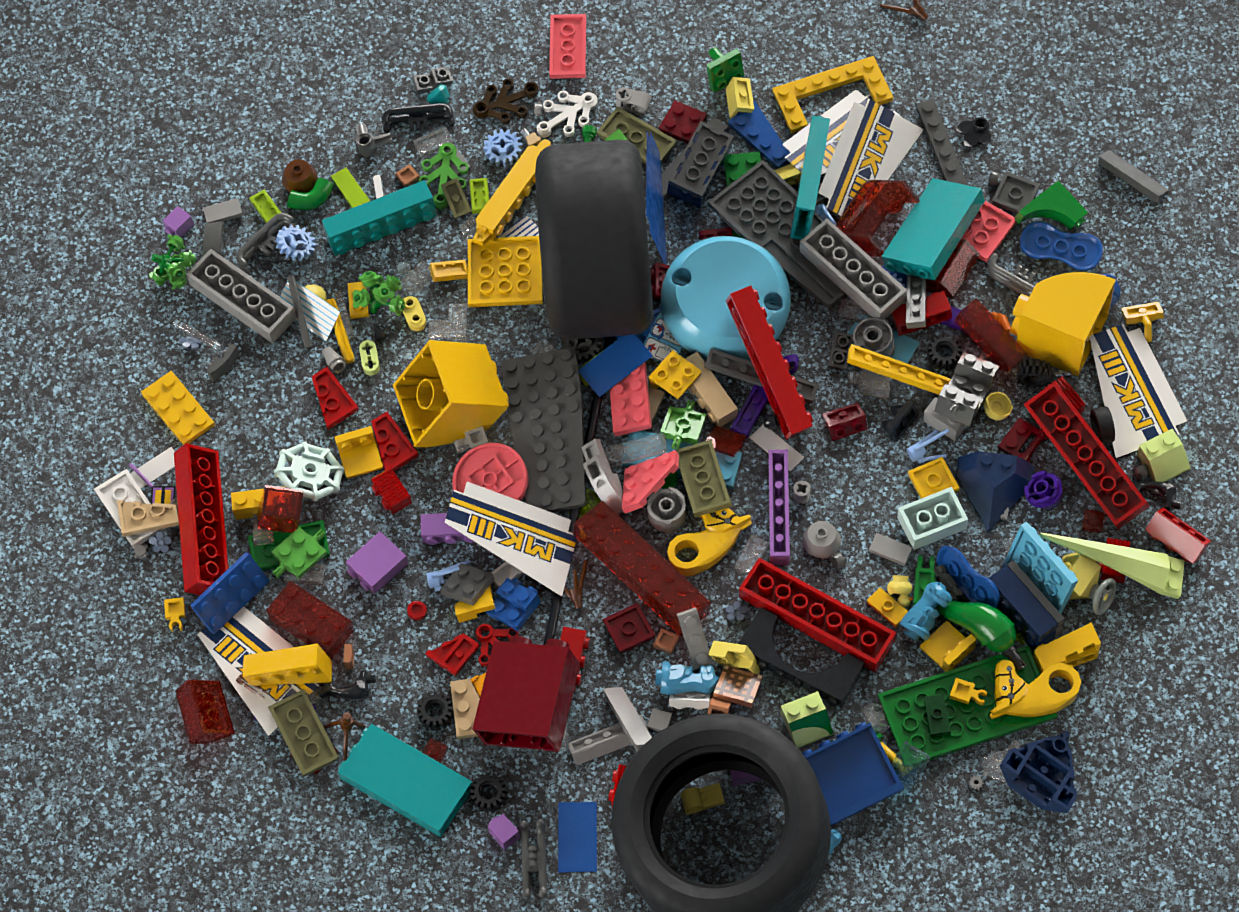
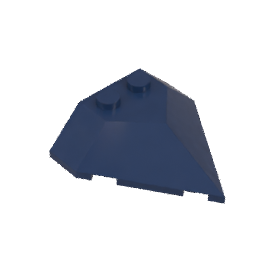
[956,451,1035,533]
[999,731,1077,813]

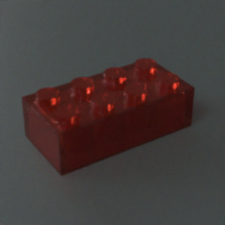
[266,580,355,659]

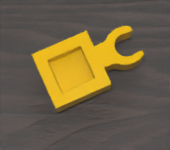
[164,597,186,632]
[949,678,987,705]

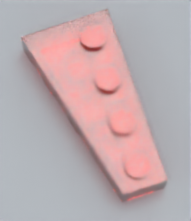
[953,298,1027,373]

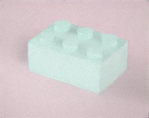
[897,487,968,550]

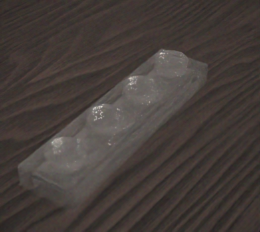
[603,433,667,467]

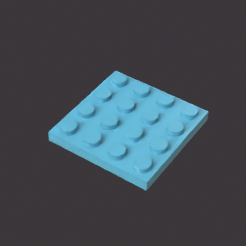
[1002,522,1078,614]

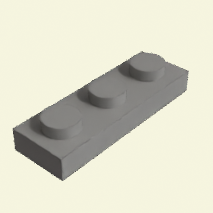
[677,608,713,670]

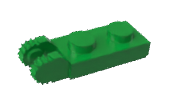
[913,555,935,606]

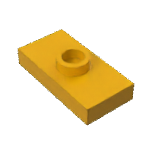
[429,260,468,282]
[866,588,908,628]

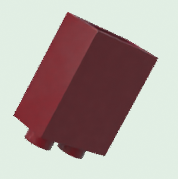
[472,636,580,752]

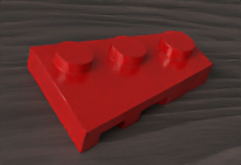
[311,367,359,430]
[371,412,419,471]

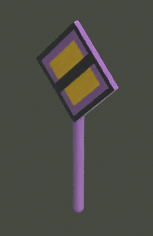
[129,463,176,504]

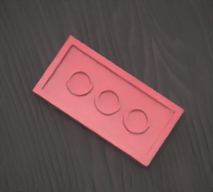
[549,14,587,79]
[610,362,652,437]

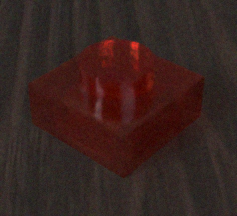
[1082,509,1104,533]
[422,738,449,763]

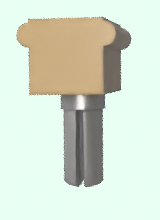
[521,128,541,147]

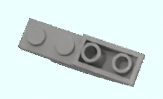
[581,439,624,517]

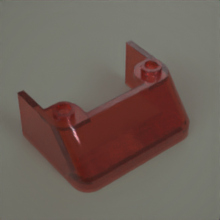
[835,180,920,257]

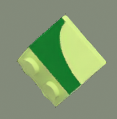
[781,692,833,748]

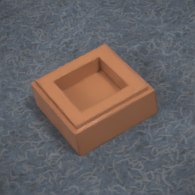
[395,164,420,188]
[653,628,679,655]
[343,644,355,670]

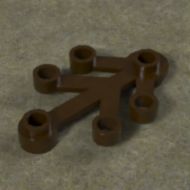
[473,78,539,125]

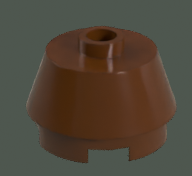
[282,159,318,193]

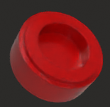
[407,601,427,621]

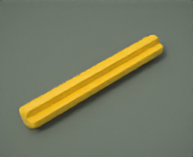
[326,298,354,364]

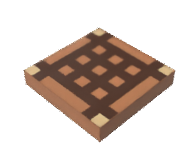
[713,665,763,708]

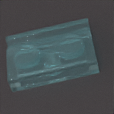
[891,741,930,792]

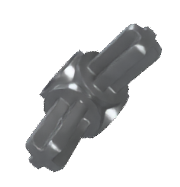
[356,123,392,157]

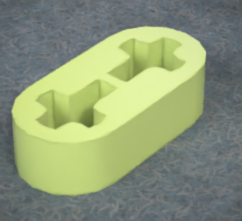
[359,340,380,376]

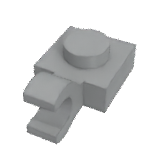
[454,426,489,453]

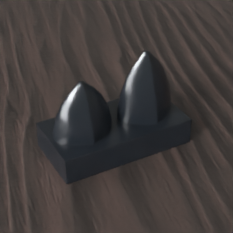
[882,401,919,442]

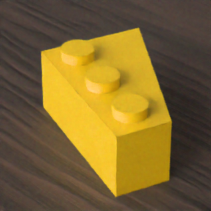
[1033,622,1101,675]

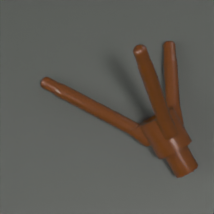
[880,0,929,21]
[563,560,588,609]
[324,712,366,761]

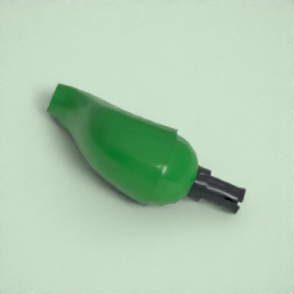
[936,600,1027,672]

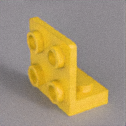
[649,350,701,399]
[334,426,383,479]
[920,621,977,672]

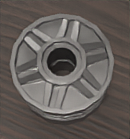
[853,318,895,358]

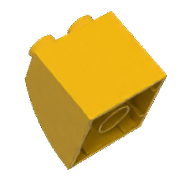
[1010,272,1116,377]
[393,340,509,447]

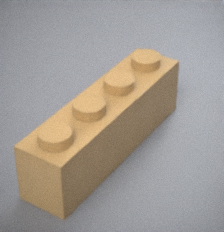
[685,352,738,428]

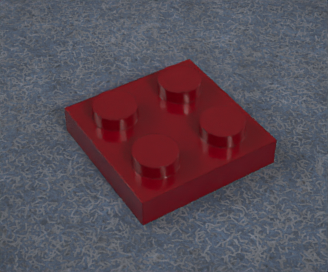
[658,100,707,144]
[602,603,655,654]

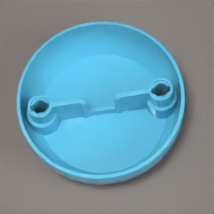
[661,236,791,360]

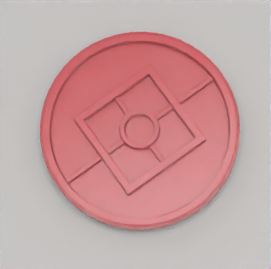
[452,443,529,501]

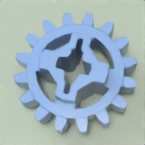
[483,129,523,167]
[275,224,316,261]

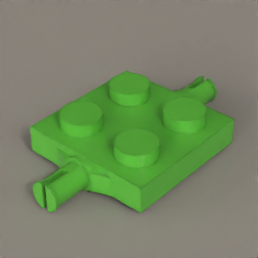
[660,400,706,450]
[271,527,327,579]

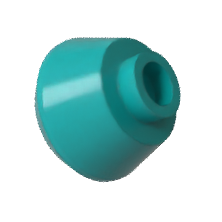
[427,84,450,104]

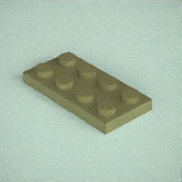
[596,106,677,164]
[676,440,732,517]
[268,689,339,777]

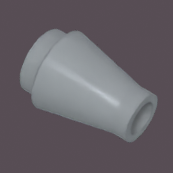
[322,347,346,373]

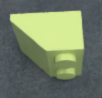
[1137,429,1191,482]

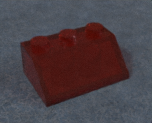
[927,239,980,297]
[175,679,235,744]

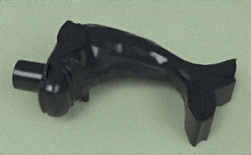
[1132,477,1182,512]
[320,670,376,699]

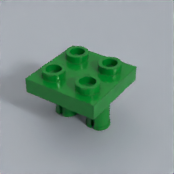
[706,47,744,93]

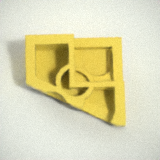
[708,641,760,675]

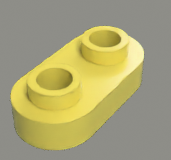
[403,296,426,331]

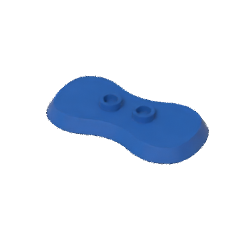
[1020,221,1103,271]
[937,546,1000,609]

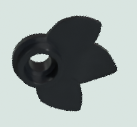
[955,117,991,148]

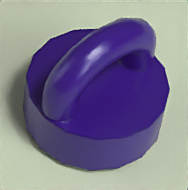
[783,354,800,374]

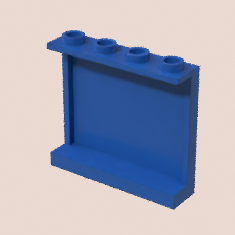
[802,722,904,826]

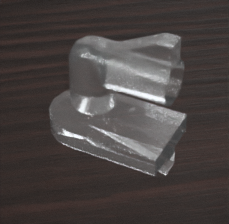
[460,214,477,244]

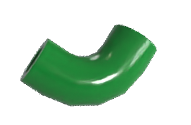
[287,178,334,211]

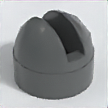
[988,171,1002,187]
[1132,464,1149,480]
[830,552,847,570]

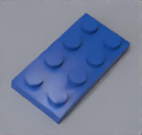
[190,552,270,634]

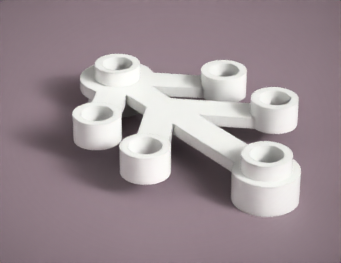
[537,91,598,138]

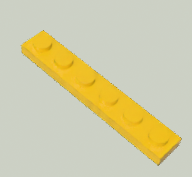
[847,344,951,395]

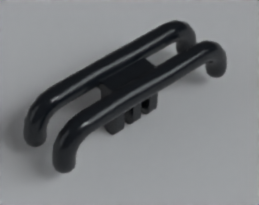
[382,103,455,133]

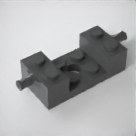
[934,352,999,426]

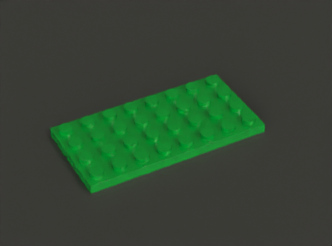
[878,645,1057,767]

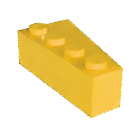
[242,644,332,686]

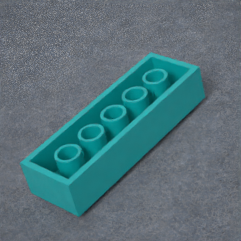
[322,180,437,256]

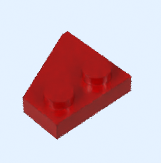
[425,633,480,676]

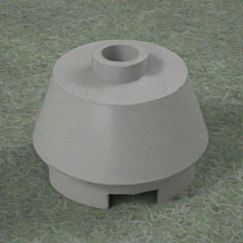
[802,521,841,559]

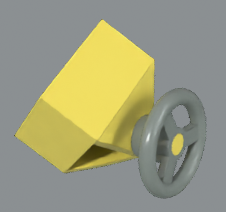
[1062,552,1117,615]

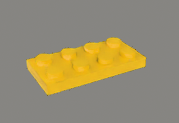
[141,371,215,445]

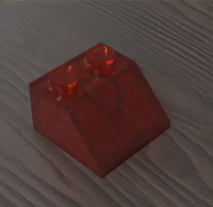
[257,485,303,533]

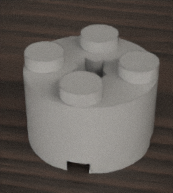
[647,487,687,533]

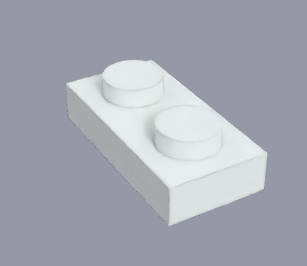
[669,692,710,710]

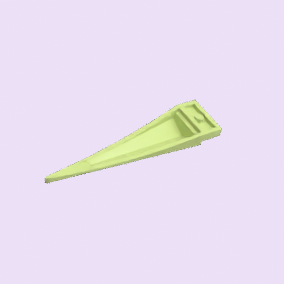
[1039,533,1185,599]

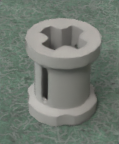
[793,481,810,504]

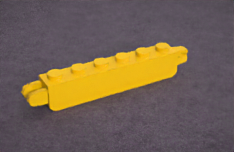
[473,139,551,246]

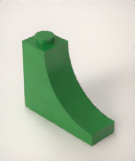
[1014,180,1088,230]

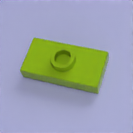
[469,178,490,214]
[249,189,282,223]

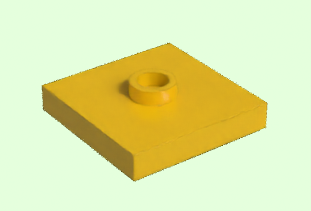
[908,456,960,499]

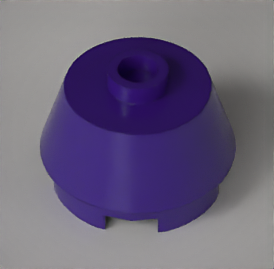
[1024,471,1063,510]

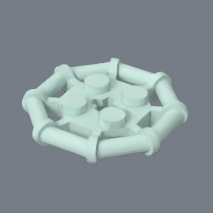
[274,442,345,501]

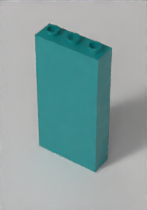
[790,115,830,240]
[882,178,985,280]
[338,723,472,837]

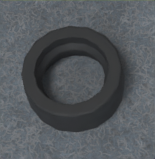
[1090,406,1115,444]

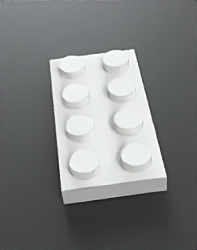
[94,469,166,549]

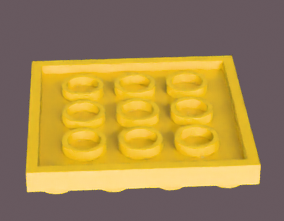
[468,236,543,307]

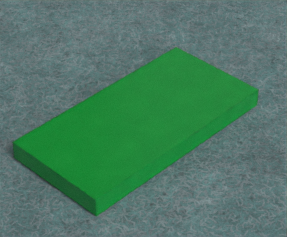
[248,520,330,571]

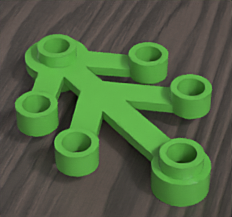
[419,143,469,209]

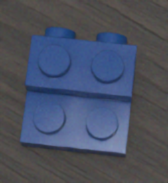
[486,578,541,631]

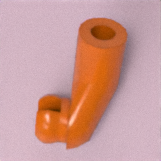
[988,312,1011,335]

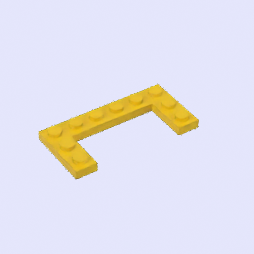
[772,56,893,134]

